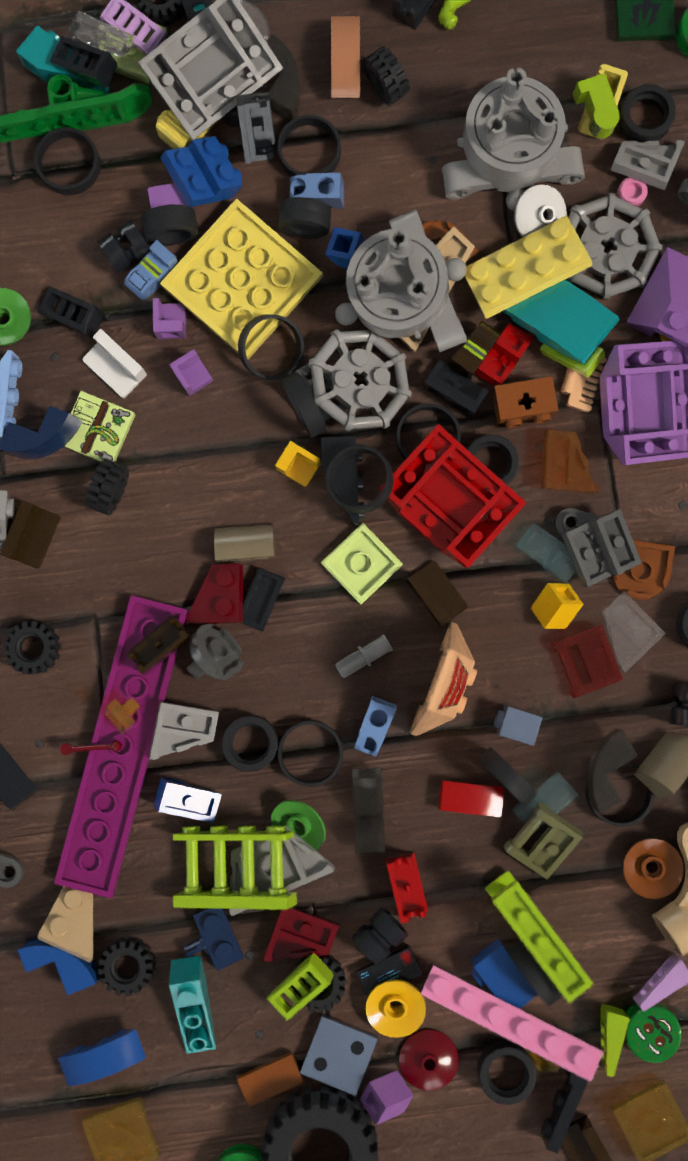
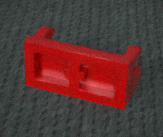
[386,852,428,924]

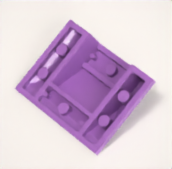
[626,247,688,348]
[599,341,688,465]

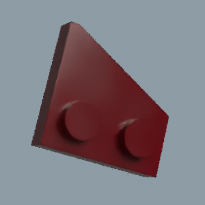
[186,563,243,625]
[263,907,339,962]

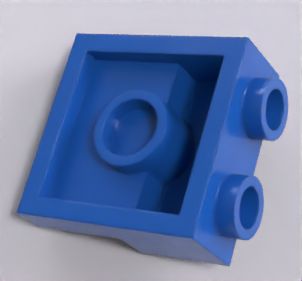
[161,136,242,207]

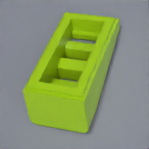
[266,953,333,1020]
[600,1004,630,1077]

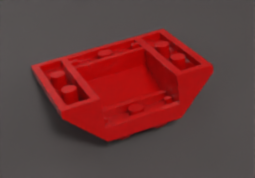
[379,424,527,569]

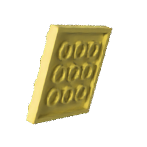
[160,198,323,360]

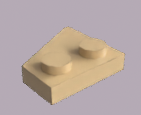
[38,886,93,963]

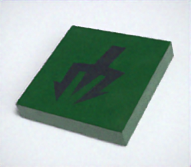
[615,0,676,42]

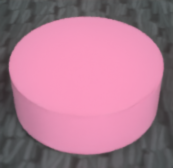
[617,177,648,207]

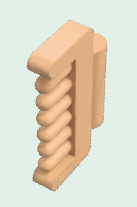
[560,357,607,413]

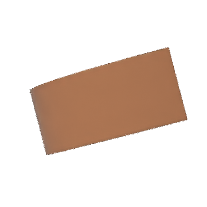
[331,16,360,98]

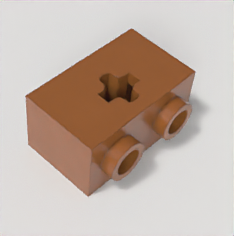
[491,376,559,429]

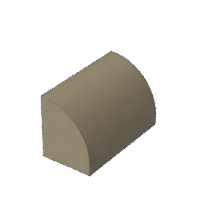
[214,524,276,563]
[634,732,688,799]

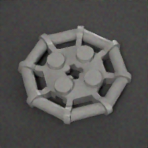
[567,193,663,300]
[308,329,412,432]

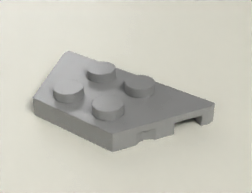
[229,825,335,916]

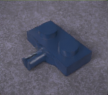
[183,908,244,971]

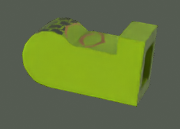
[572,73,620,139]

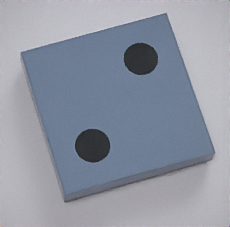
[300,1013,378,1096]

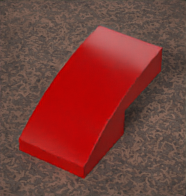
[475,323,533,386]
[438,780,504,817]

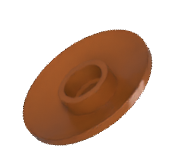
[623,838,684,899]

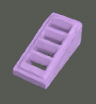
[100,0,167,55]
[633,953,688,1011]

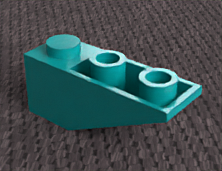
[16,25,110,93]
[169,955,216,1054]

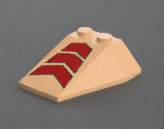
[410,622,477,736]

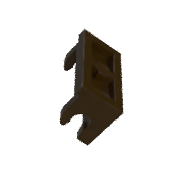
[127,614,192,675]

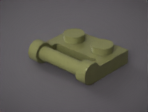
[504,802,583,880]

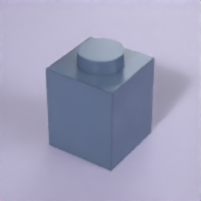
[494,706,543,746]

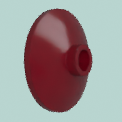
[399,1029,459,1091]

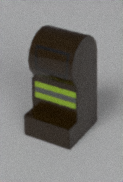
[449,321,501,380]

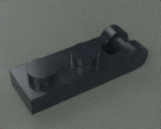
[541,1069,588,1154]

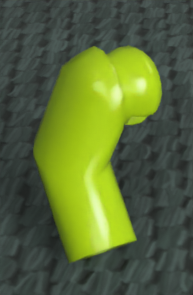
[438,0,471,30]

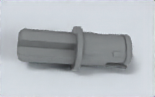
[336,634,393,678]

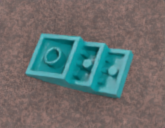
[501,280,620,365]

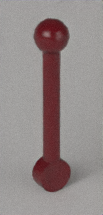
[60,740,122,755]

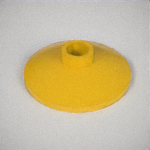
[366,980,426,1038]

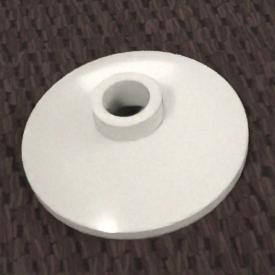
[514,185,567,237]

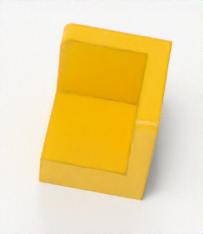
[275,441,321,487]
[531,583,584,629]

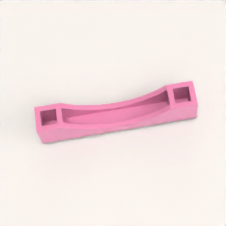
[421,965,603,1082]

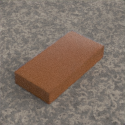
[237,1052,304,1107]

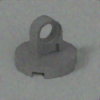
[187,624,244,680]

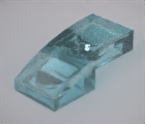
[516,523,576,583]
[512,772,578,830]

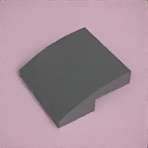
[561,509,642,587]

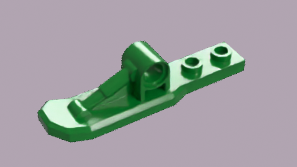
[0,74,153,143]

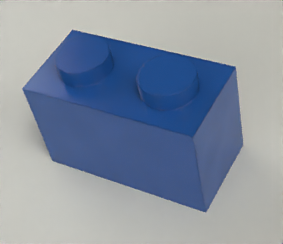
[470,938,538,1009]

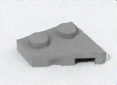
[611,140,685,190]
[0,490,15,551]
[149,701,219,760]

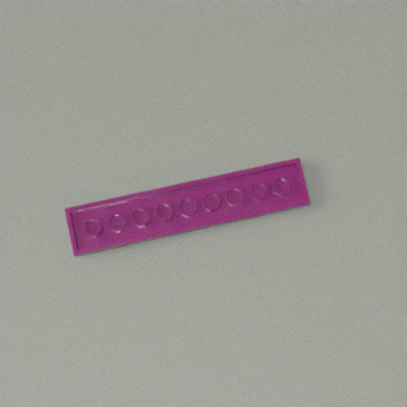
[54,595,189,899]

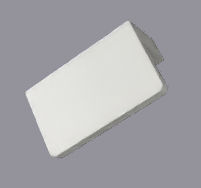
[82,329,147,398]

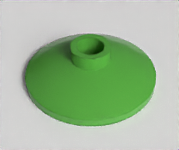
[0,288,31,346]
[271,800,326,851]

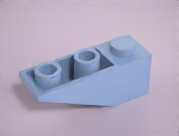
[0,350,22,441]

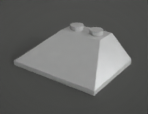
[138,0,283,140]

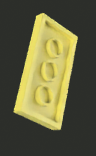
[464,215,593,319]

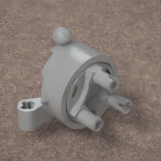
[442,68,585,212]
[335,209,467,352]

